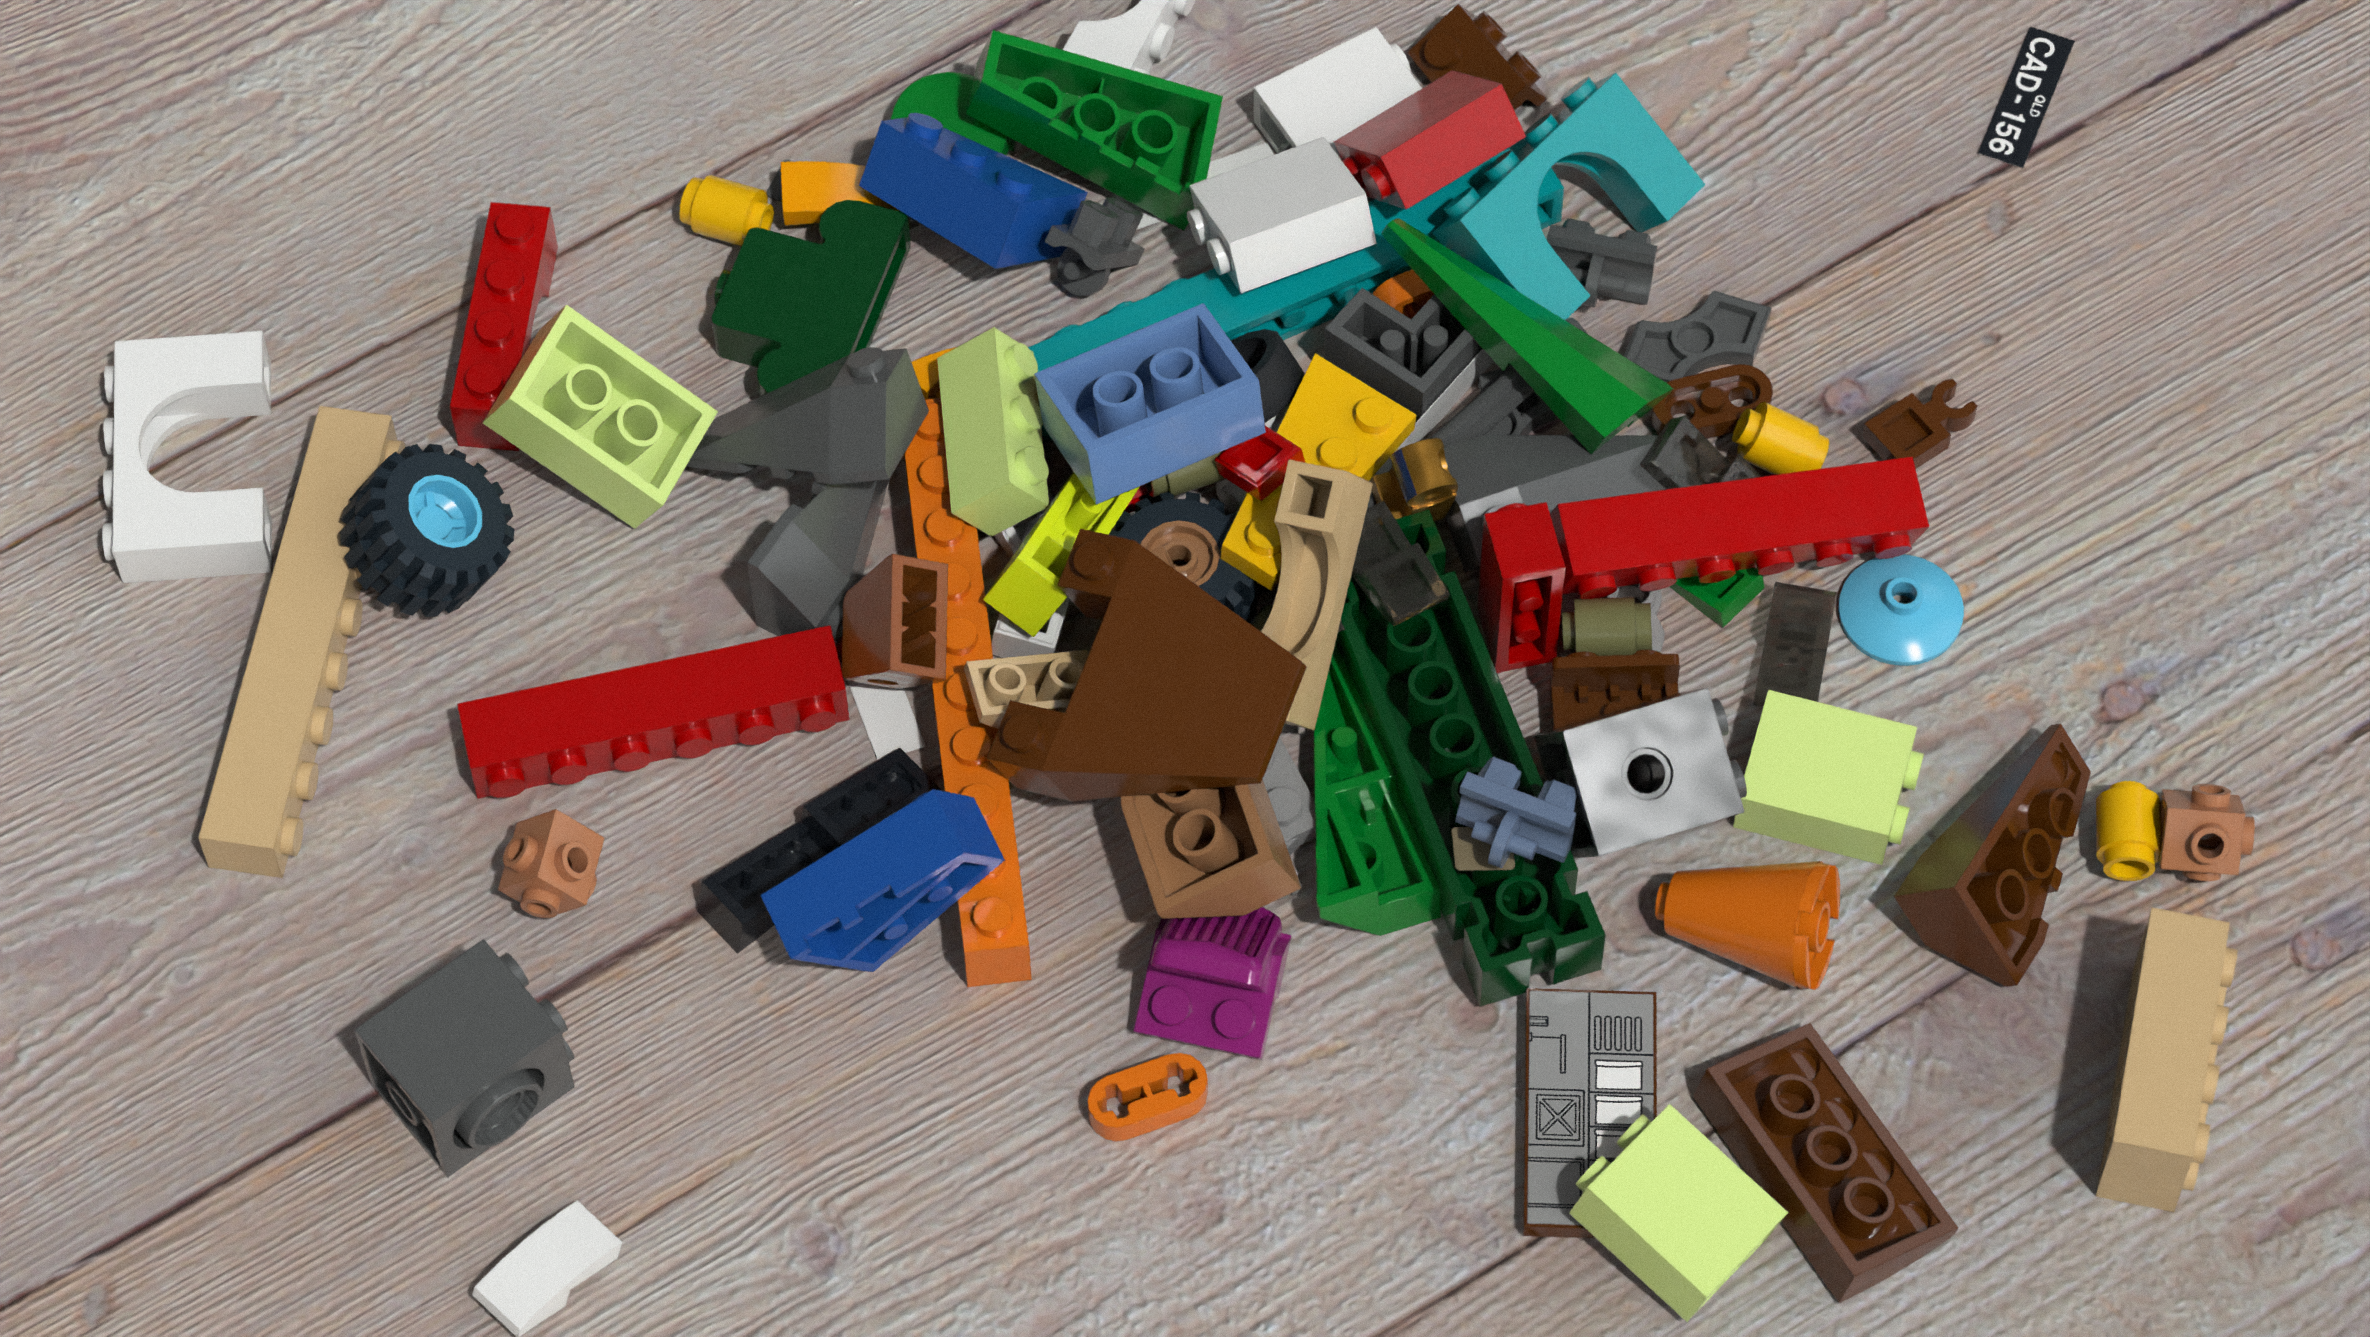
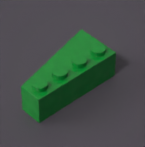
[966,30,1223,231]

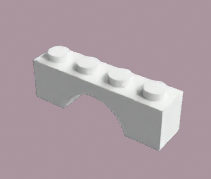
[1063,0,1196,75]

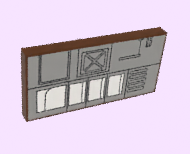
[1523,988,1657,1238]

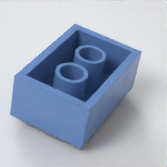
[1034,303,1266,505]

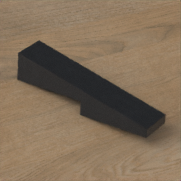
[697,748,941,954]

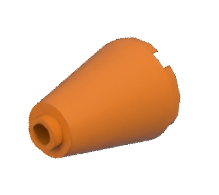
[1655,861,1840,990]

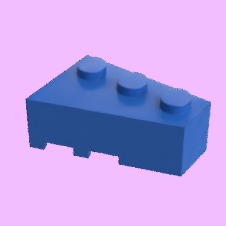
[859,113,1088,269]
[760,789,1005,972]

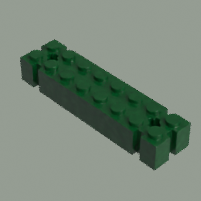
[1336,510,1606,1007]

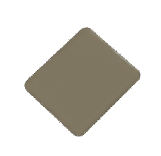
[1452,827,1515,871]

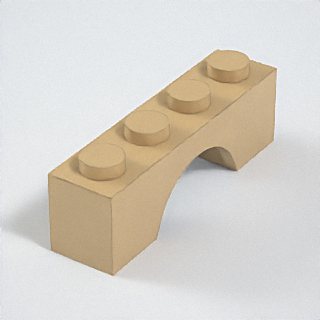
[1261,460,1373,730]

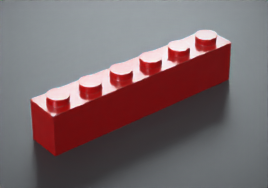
[1550,457,1929,599]
[457,625,850,799]

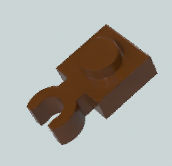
[1862,379,1977,469]

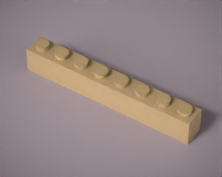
[198,406,405,878]

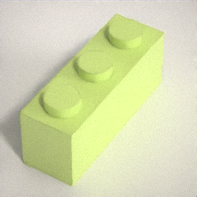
[937,327,1050,537]

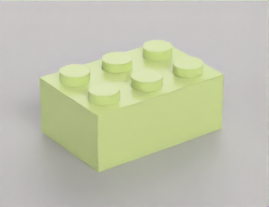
[483,305,718,529]

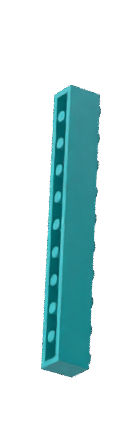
[1028,138,1564,444]

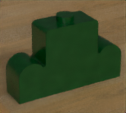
[711,200,911,397]

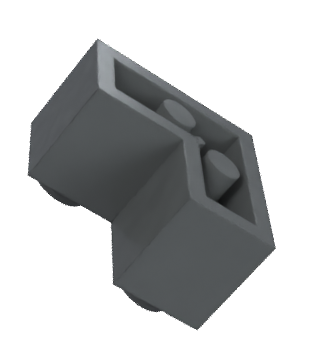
[1324,288,1483,422]

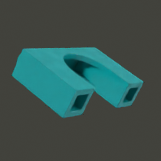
[1433,73,1706,320]

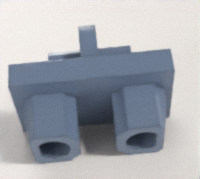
[1456,757,1577,868]

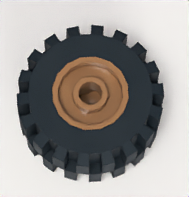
[1109,492,1257,623]

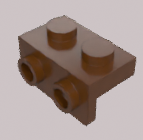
[1407,4,1548,111]
[1550,650,1680,730]

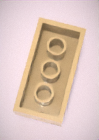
[2096,907,2238,1212]

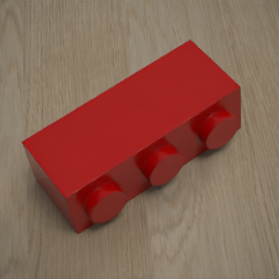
[1477,502,1565,673]

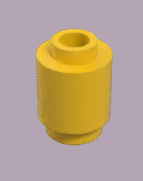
[679,175,774,246]
[1732,402,1829,475]
[2096,781,2161,881]

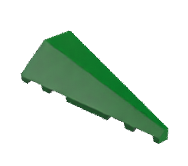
[1381,218,1673,455]
[1314,642,1441,936]

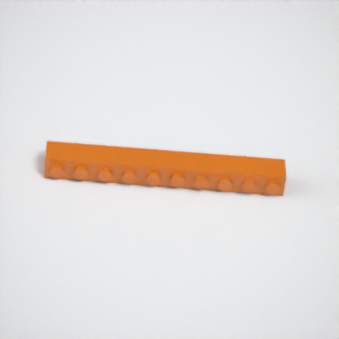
[904,398,1032,987]

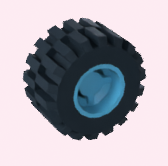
[340,444,515,617]

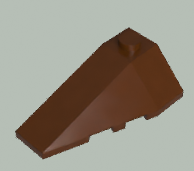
[1894,723,2091,987]

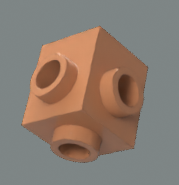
[2158,784,2255,881]
[498,809,605,918]

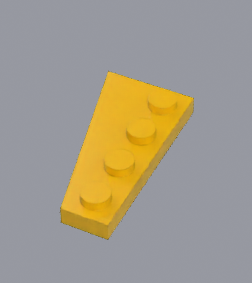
[1221,353,1417,591]

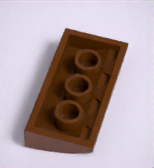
[1693,1023,1958,1303]

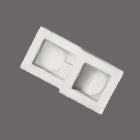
[472,1200,622,1337]

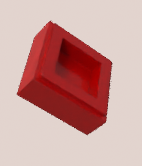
[1215,426,1306,502]

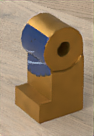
[1370,438,1458,523]

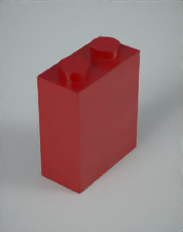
[1334,71,1526,210]

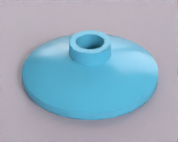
[1838,554,1964,666]

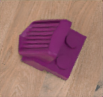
[1134,907,1292,1060]

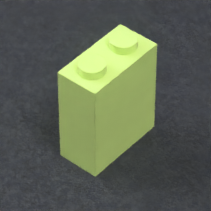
[1733,690,1924,865]
[1569,1104,1788,1322]

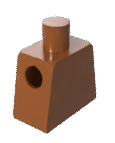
[836,554,948,689]

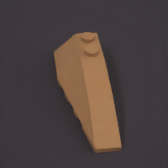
[1121,546,1301,919]

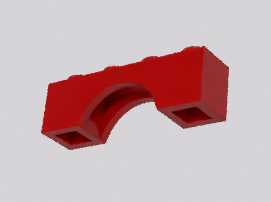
[450,202,558,451]

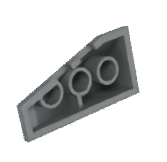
[687,347,929,485]
[1444,435,1693,572]
[747,480,889,641]

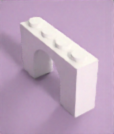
[102,331,272,583]

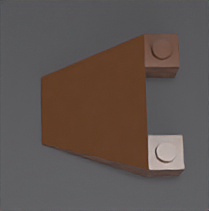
[987,529,1307,802]

